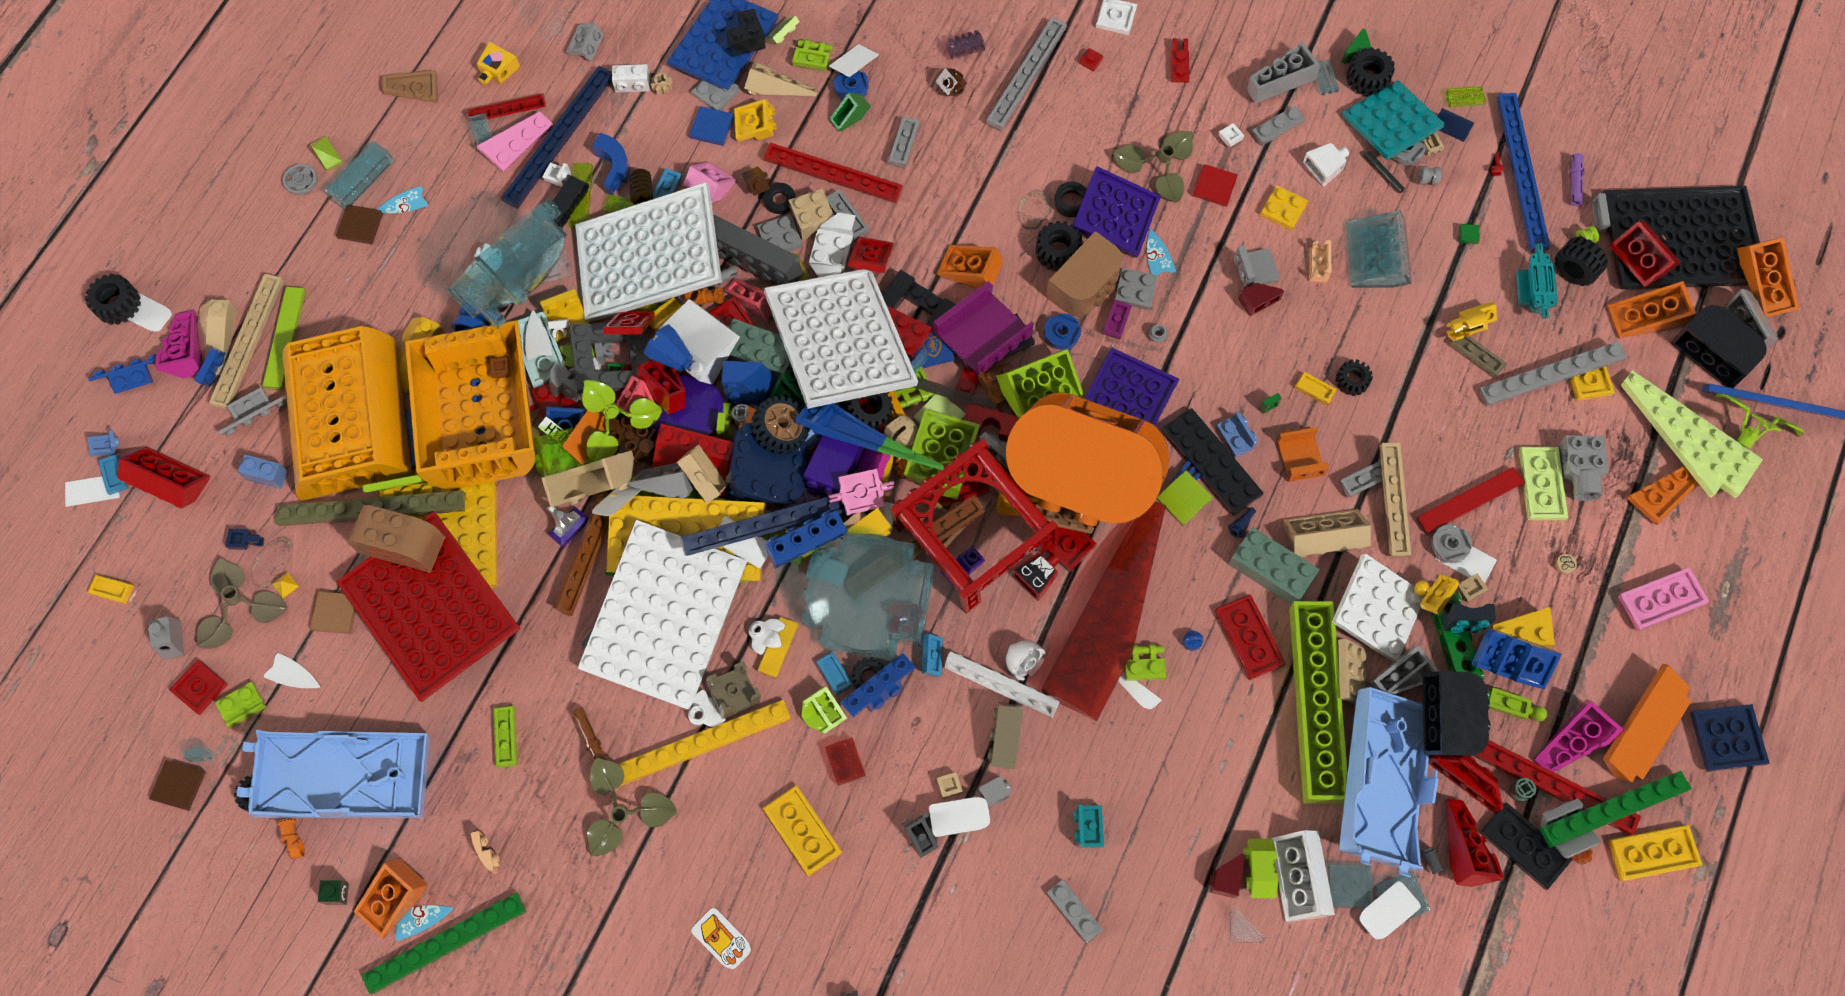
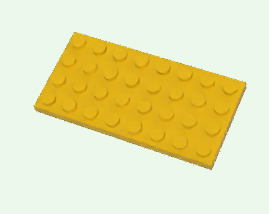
[607,494,765,581]

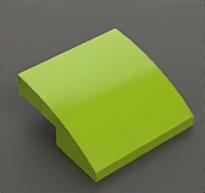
[1157,470,1213,526]

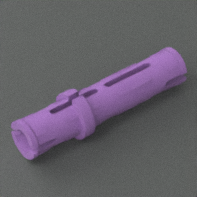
[1569,153,1585,206]

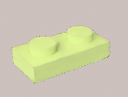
[765,16,800,44]

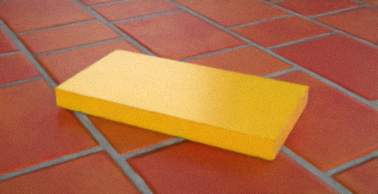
[763,785,842,877]
[1608,825,1703,882]

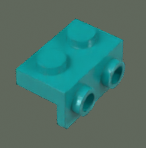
[1073,804,1104,848]

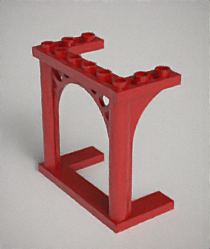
[890,439,1058,614]

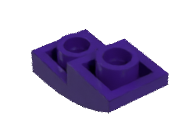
[941,546,985,586]

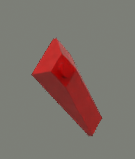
[1445,798,1504,887]

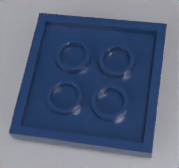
[1690,704,1770,772]

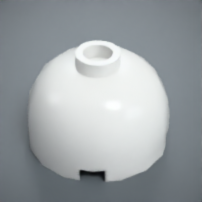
[1006,640,1045,680]

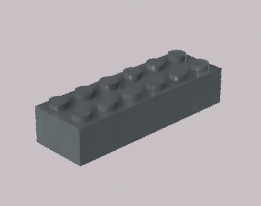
[713,214,803,285]

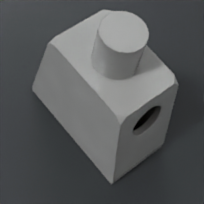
[148,617,184,660]

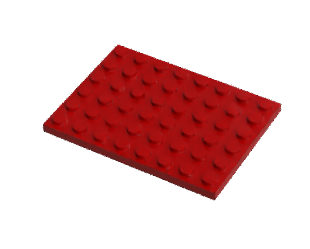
[336,511,521,702]

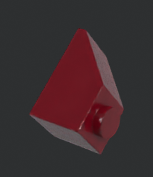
[1238,283,1284,316]
[1208,854,1246,898]

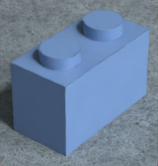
[237,455,288,489]

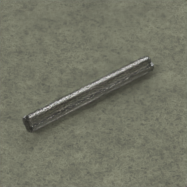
[914,376,999,409]

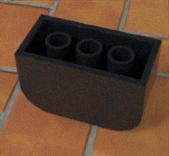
[1670,305,1767,388]
[1422,671,1491,756]

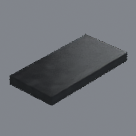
[1479,802,1573,890]

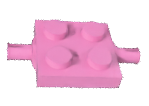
[828,469,895,515]

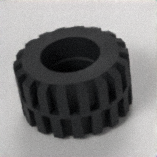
[1346,47,1395,96]
[1036,221,1082,271]
[1554,237,1608,286]
[85,274,141,325]
[841,392,893,430]

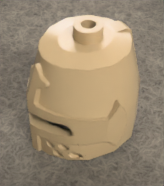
[884,415,918,450]

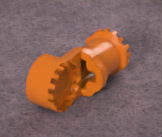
[685,287,724,305]
[277,818,305,860]

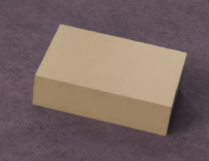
[677,444,728,503]

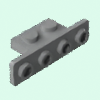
[218,387,287,436]

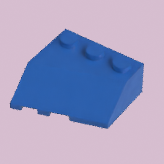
[722,361,778,407]

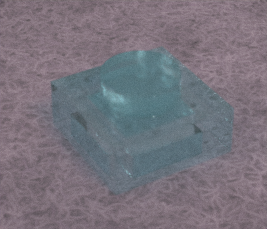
[183,746,212,763]

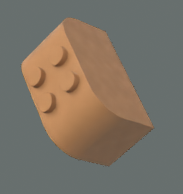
[1046,231,1122,317]
[347,505,445,573]

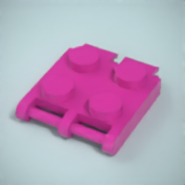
[856,448,891,480]

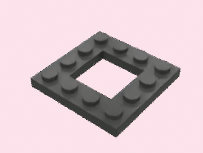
[569,323,650,393]

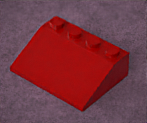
[652,424,733,499]

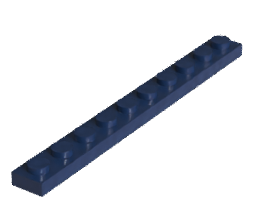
[501,66,612,209]
[680,496,845,556]

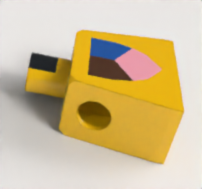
[477,42,520,85]

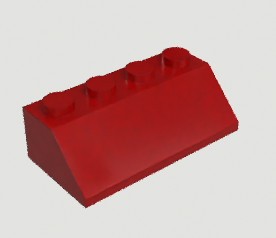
[117,447,210,509]

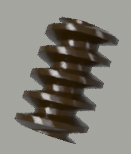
[629,168,653,205]

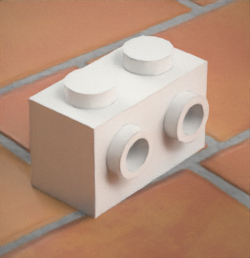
[612,64,651,92]

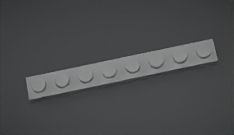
[986,17,1067,131]
[1479,341,1627,407]

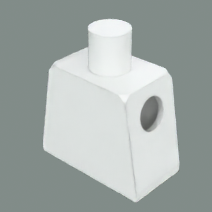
[1303,143,1349,187]

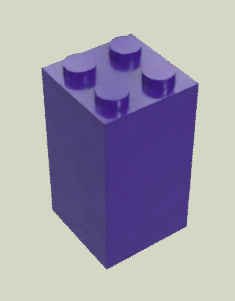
[803,435,866,497]

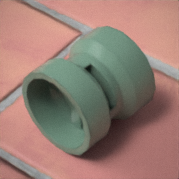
[1509,778,1536,802]

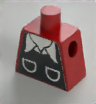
[1012,553,1060,601]

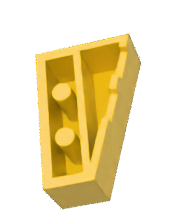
[1485,607,1555,649]

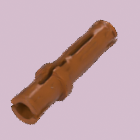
[571,707,607,761]

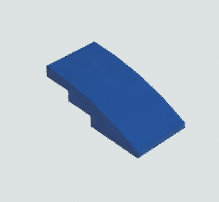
[1471,628,1562,689]

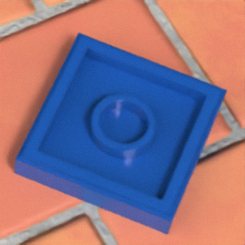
[689,106,734,146]

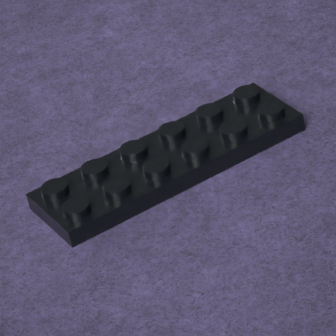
[1162,408,1264,516]

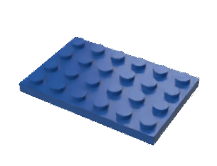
[667,0,779,90]

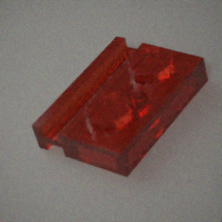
[825,737,866,786]

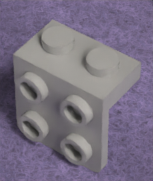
[1234,245,1280,287]
[1540,799,1600,858]

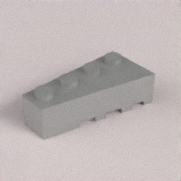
[1247,41,1320,103]

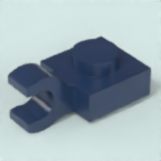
[225,529,264,550]

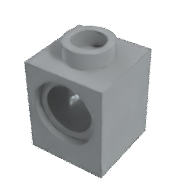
[978,776,1011,809]

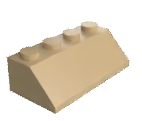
[1283,509,1371,557]

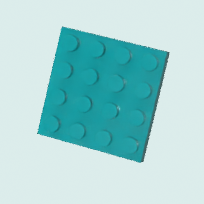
[1342,80,1444,160]

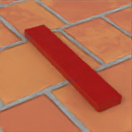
[1416,467,1525,534]

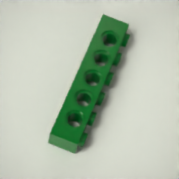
[1431,590,1490,699]

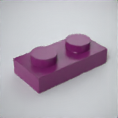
[1103,300,1132,340]

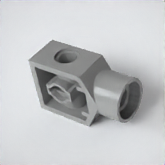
[1558,435,1609,501]

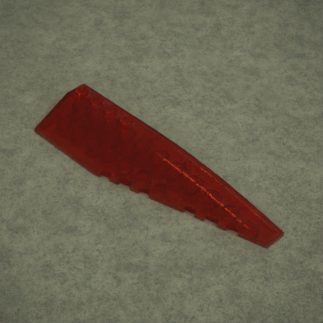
[1042,501,1166,721]

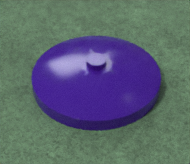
[652,375,724,436]

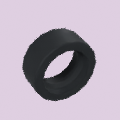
[1054,181,1086,218]

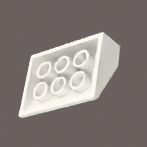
[653,299,740,384]

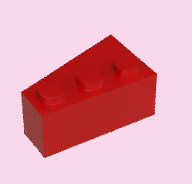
[637,360,685,415]

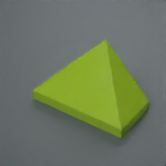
[310,136,343,171]

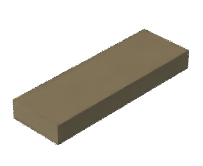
[1449,336,1507,379]

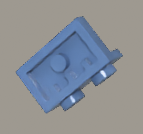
[1216,411,1257,458]

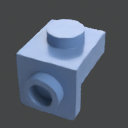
[87,430,119,457]

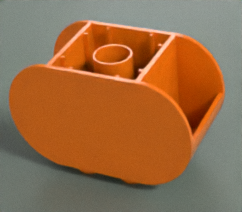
[1006,392,1169,526]

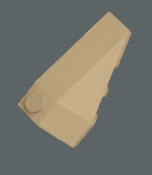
[744,61,818,96]
[197,299,238,376]

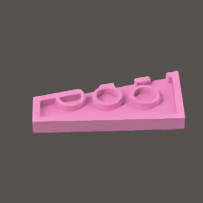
[477,111,553,173]

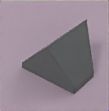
[904,813,938,857]

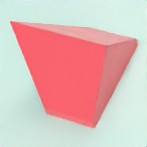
[616,376,654,413]

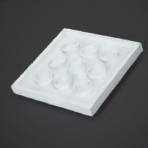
[1332,554,1425,662]

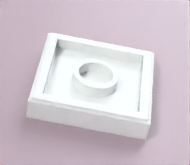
[1096,0,1137,35]

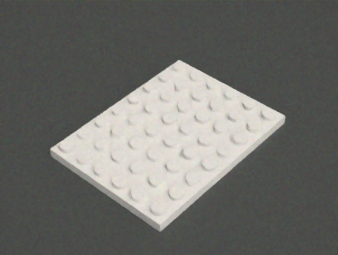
[575,182,722,323]
[764,269,918,409]
[578,520,748,710]

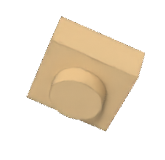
[937,772,962,799]

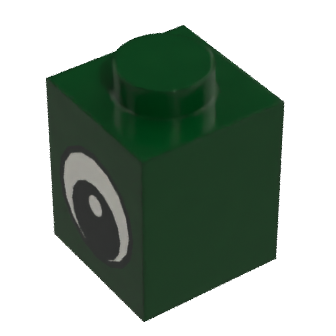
[318,880,349,905]

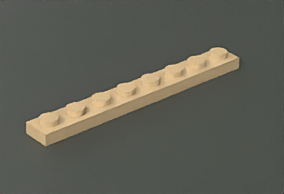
[209,274,284,410]

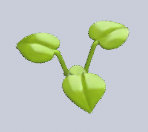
[582,380,662,462]
[1715,394,1804,449]

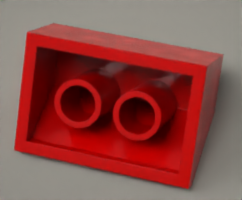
[1609,221,1681,287]

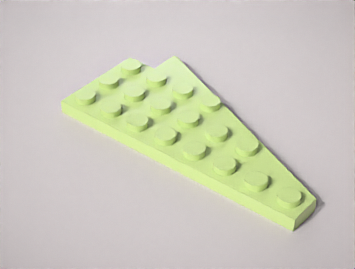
[1621,370,1763,499]

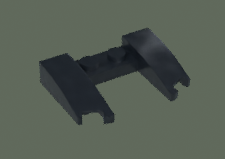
[882,269,956,330]

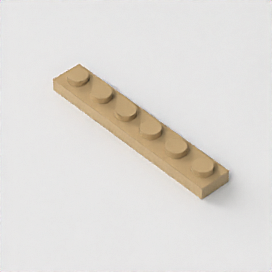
[1379,443,1411,557]

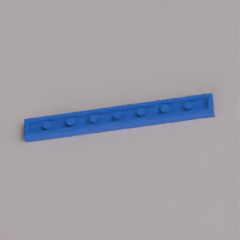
[1702,384,1845,420]

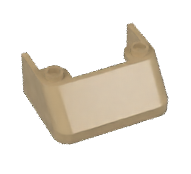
[541,450,634,508]

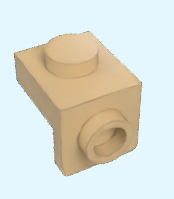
[1456,573,1488,602]

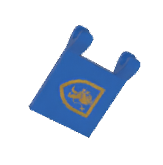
[910,331,955,370]

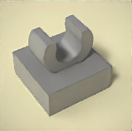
[594,343,615,364]

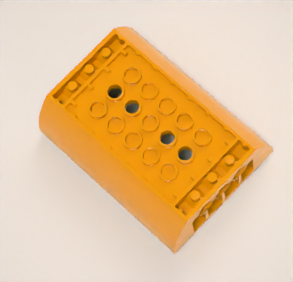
[405,320,536,490]
[283,326,413,501]

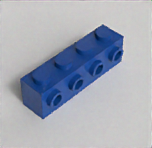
[765,510,847,569]

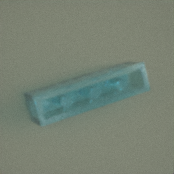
[325,141,394,210]

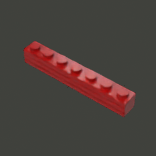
[467,93,546,123]

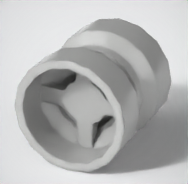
[1419,166,1442,185]

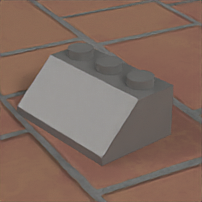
[1724,289,1779,348]

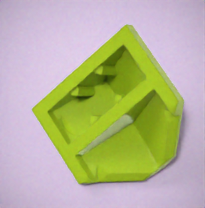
[801,685,847,734]

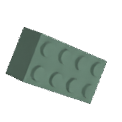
[726,319,793,378]
[1228,527,1320,605]

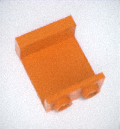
[1277,426,1329,482]

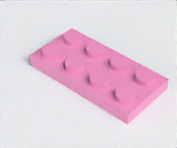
[1618,567,1709,631]

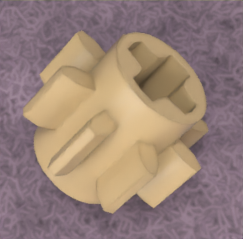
[651,73,673,95]

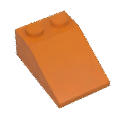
[936,245,1004,289]
[354,858,428,938]

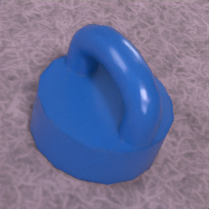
[1183,630,1203,651]

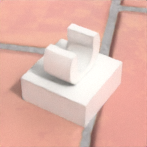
[548,319,570,338]

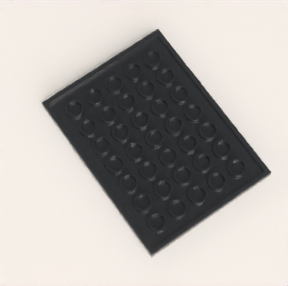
[1602,186,1760,289]

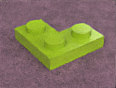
[716,403,734,441]

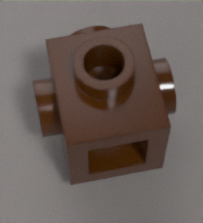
[935,68,967,96]

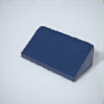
[1438,108,1474,142]

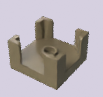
[706,661,761,719]

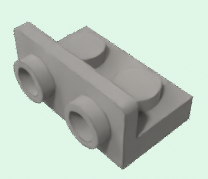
[566,23,604,61]

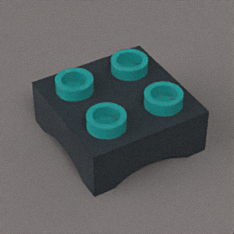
[1442,604,1496,633]

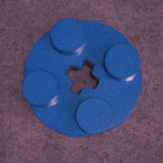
[834,71,869,101]
[1044,313,1081,350]

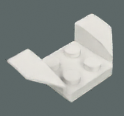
[809,213,856,278]

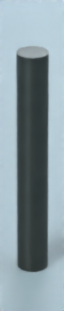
[1364,151,1405,193]

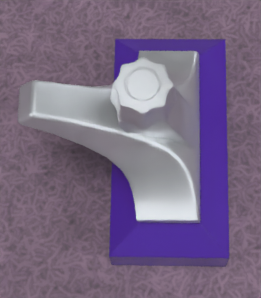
[547,505,589,548]

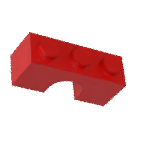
[964,404,1019,443]

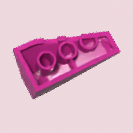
[155,310,202,379]
[1534,700,1623,772]

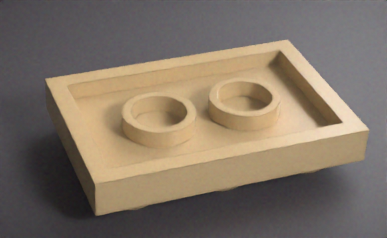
[1338,639,1367,706]

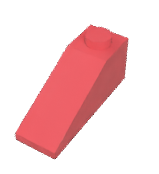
[724,278,772,320]

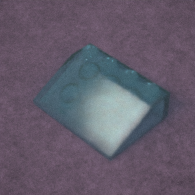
[1346,210,1412,288]

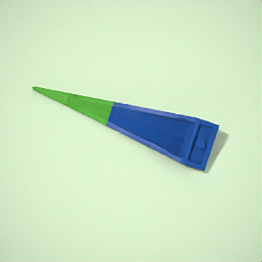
[796,403,944,470]

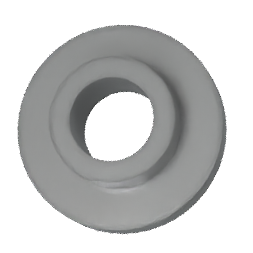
[1149,324,1168,342]

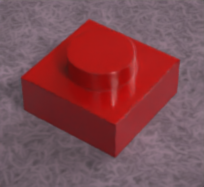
[1079,48,1103,72]

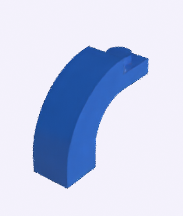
[592,132,630,196]

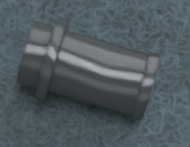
[1421,846,1445,875]

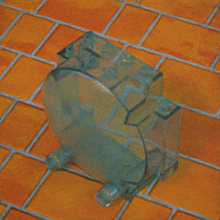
[447,199,567,328]
[801,533,935,662]

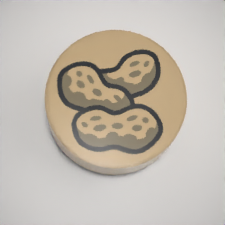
[1555,554,1577,575]

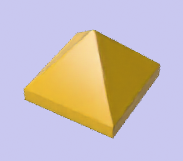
[272,572,300,599]

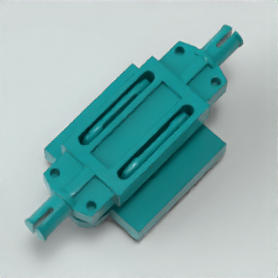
[1516,243,1558,319]

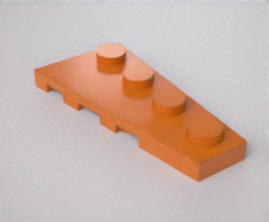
[1627,466,1699,525]

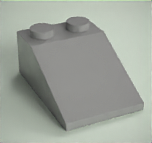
[628,463,696,498]

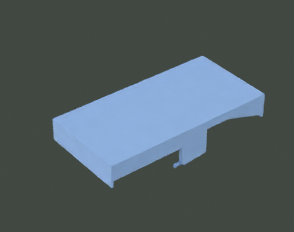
[1339,687,1439,877]
[237,729,430,818]

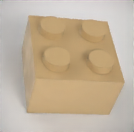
[789,189,834,240]

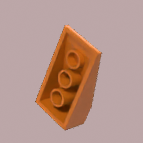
[1737,237,1799,317]
[1607,281,1696,339]

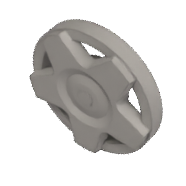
[283,164,318,196]

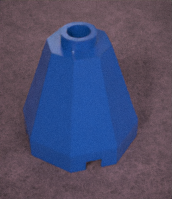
[644,324,693,372]

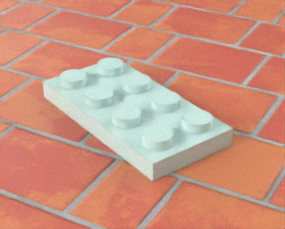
[518,311,567,388]

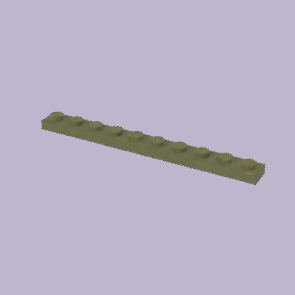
[276,491,466,526]

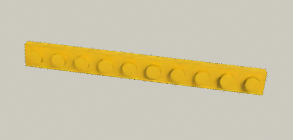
[610,700,791,791]

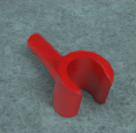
[1491,153,1504,176]

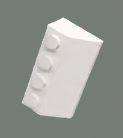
[1270,830,1335,922]

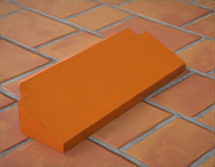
[1603,664,1692,783]

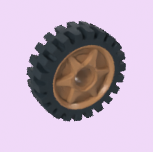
[751,396,810,455]

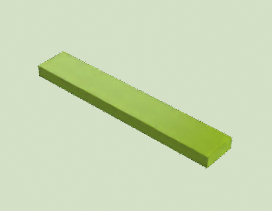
[263,287,306,390]

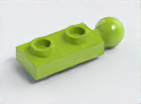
[1489,687,1547,722]

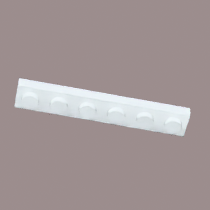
[944,651,1060,718]

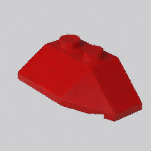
[1428,755,1503,814]

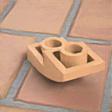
[471,831,500,874]

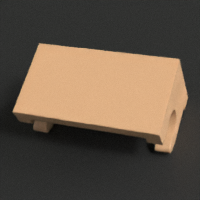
[1309,240,1331,282]

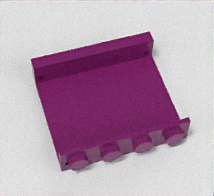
[933,281,1034,375]

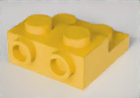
[734,99,776,142]

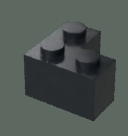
[726,8,766,57]

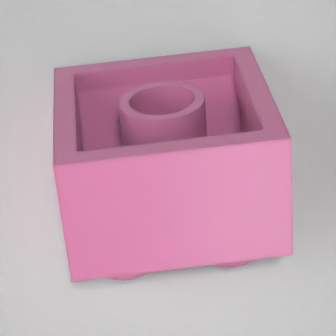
[683,162,737,203]

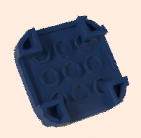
[726,423,808,509]

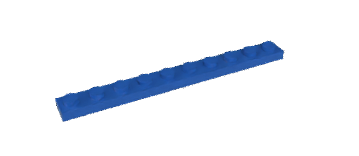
[1497,93,1550,251]

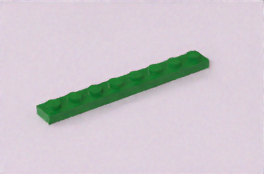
[1539,771,1692,848]
[362,893,527,995]

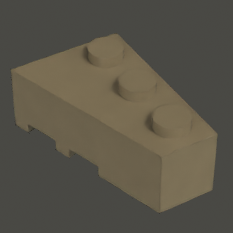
[988,702,1023,769]

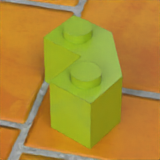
[1243,838,1278,898]

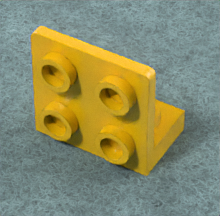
[540,289,589,342]

